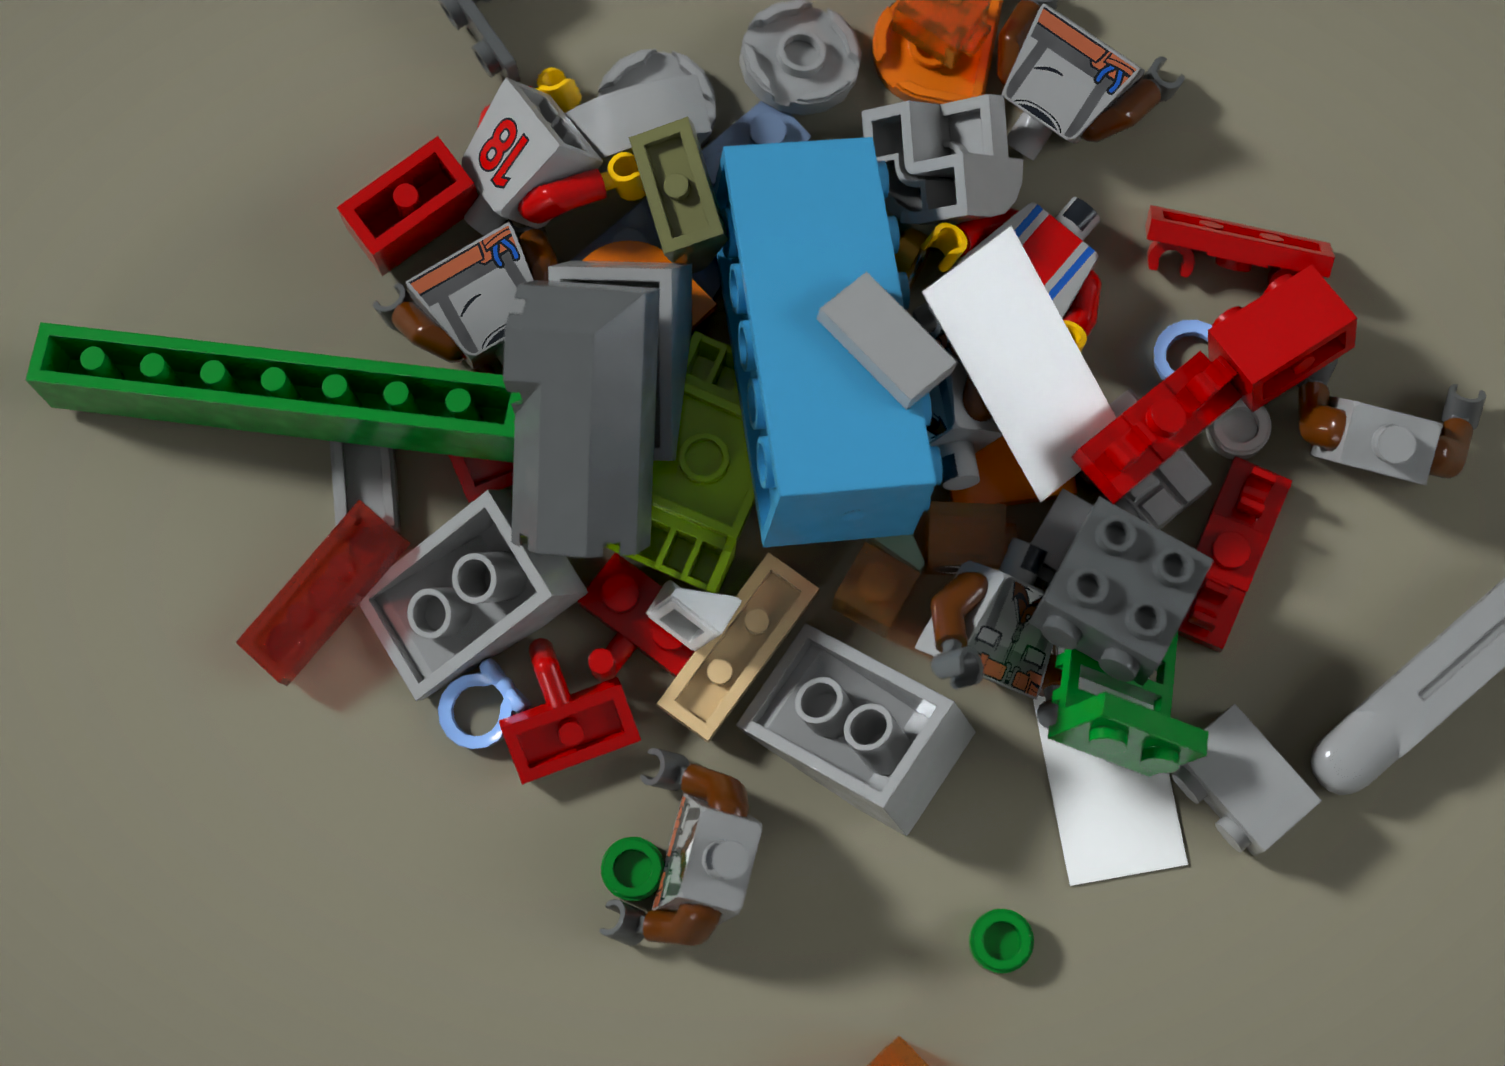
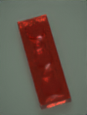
[235,499,411,686]

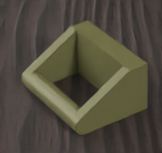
[629,116,728,274]

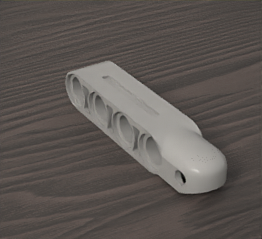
[1310,578,1505,795]

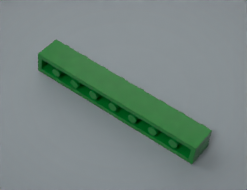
[25,322,522,463]

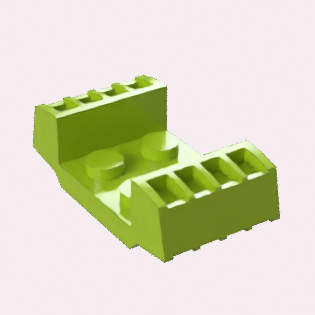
[605,331,755,594]

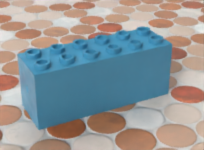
[714,137,943,548]

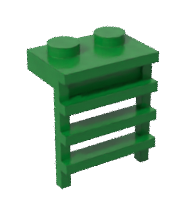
[1047,631,1209,777]

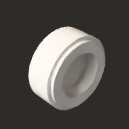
[1206,399,1271,460]

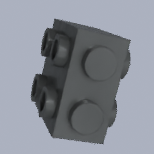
[1029,496,1214,686]

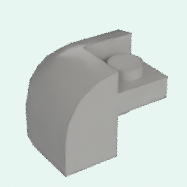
[862,94,1023,226]

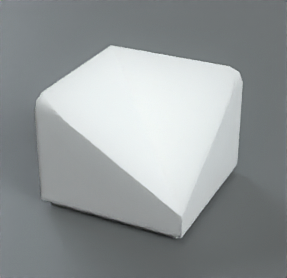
[646,580,742,651]

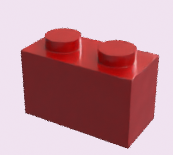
[336,136,478,276]
[1208,264,1357,413]

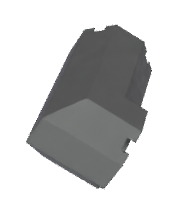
[503,280,660,558]

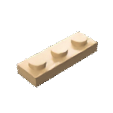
[657,552,819,743]

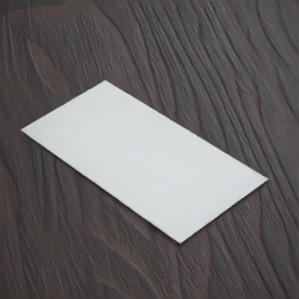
[922,226,1116,502]
[1033,647,1188,886]

